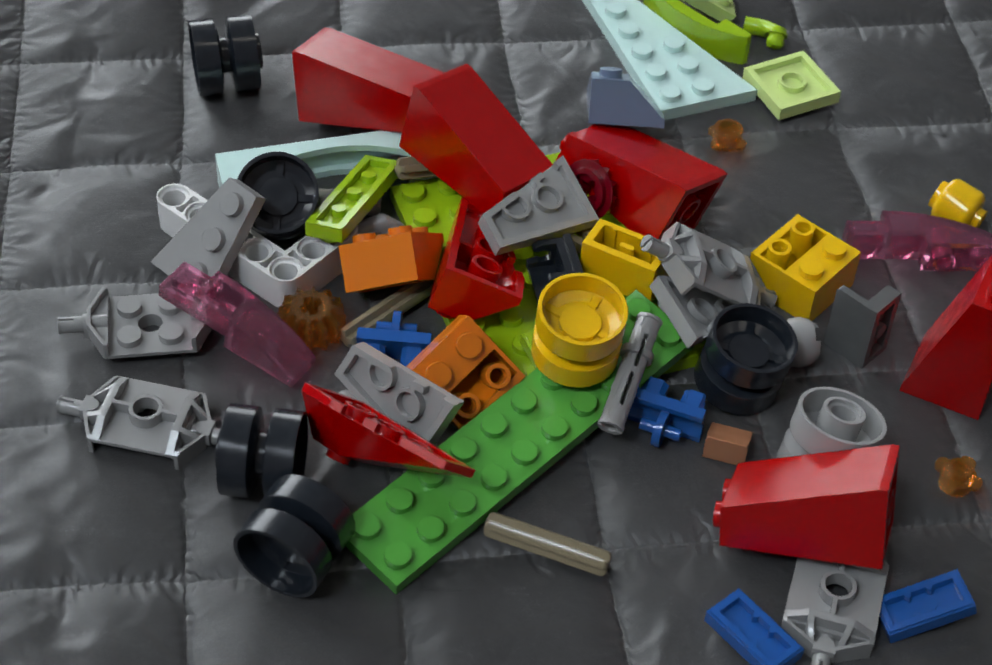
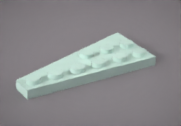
[582,0,757,120]

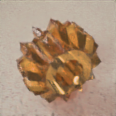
[277,286,346,354]

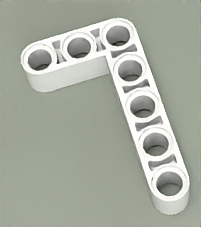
[156,183,358,309]

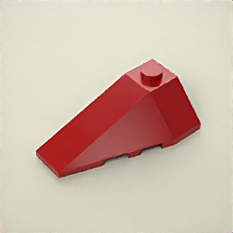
[428,197,525,320]
[302,382,475,478]

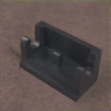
[526,233,584,304]

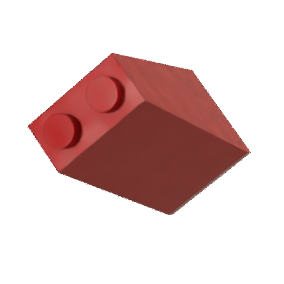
[292,27,444,133]
[399,63,553,213]
[555,124,728,240]
[900,255,992,420]
[713,444,900,570]

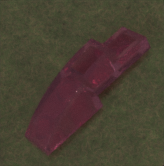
[842,210,992,271]
[159,261,316,388]

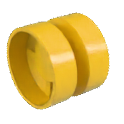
[531,273,628,388]

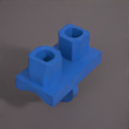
[356,310,432,366]
[628,376,706,448]

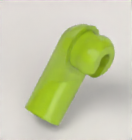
[743,16,788,50]

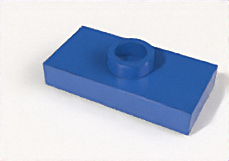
[879,569,977,643]
[704,588,804,665]

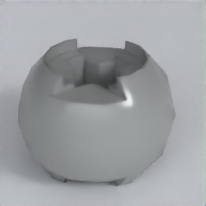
[786,317,821,368]

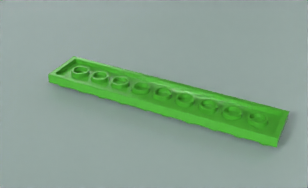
[346,290,694,595]

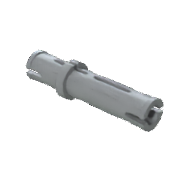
[597,312,663,435]

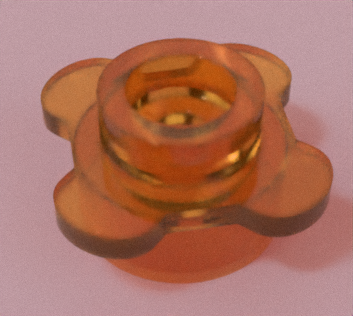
[708,119,746,152]
[934,456,983,497]

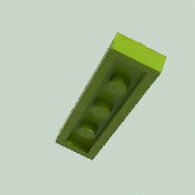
[305,155,398,243]

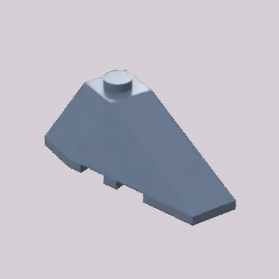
[586,67,665,128]

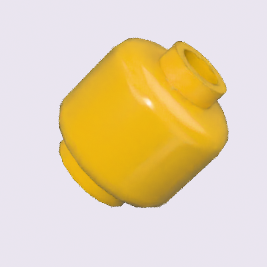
[928,178,988,235]

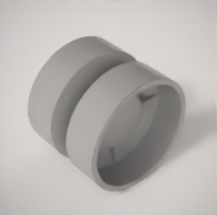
[776,387,887,458]

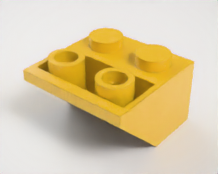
[750,214,861,321]
[580,218,669,302]

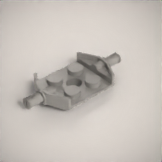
[640,221,777,307]
[57,279,241,359]
[56,376,221,470]
[781,557,889,665]

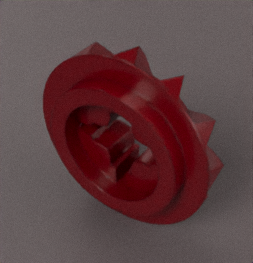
[570,158,618,219]

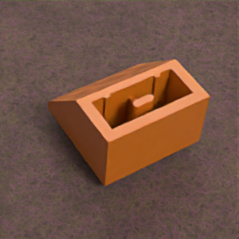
[339,225,444,293]
[406,315,525,429]

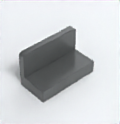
[824,285,901,369]

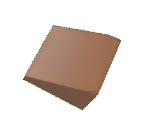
[702,422,753,465]

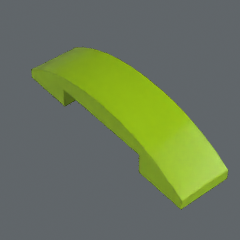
[643,0,752,65]

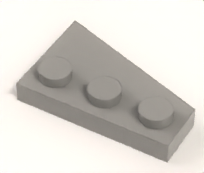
[478,156,599,256]
[151,178,266,303]
[649,275,735,349]
[334,342,465,445]

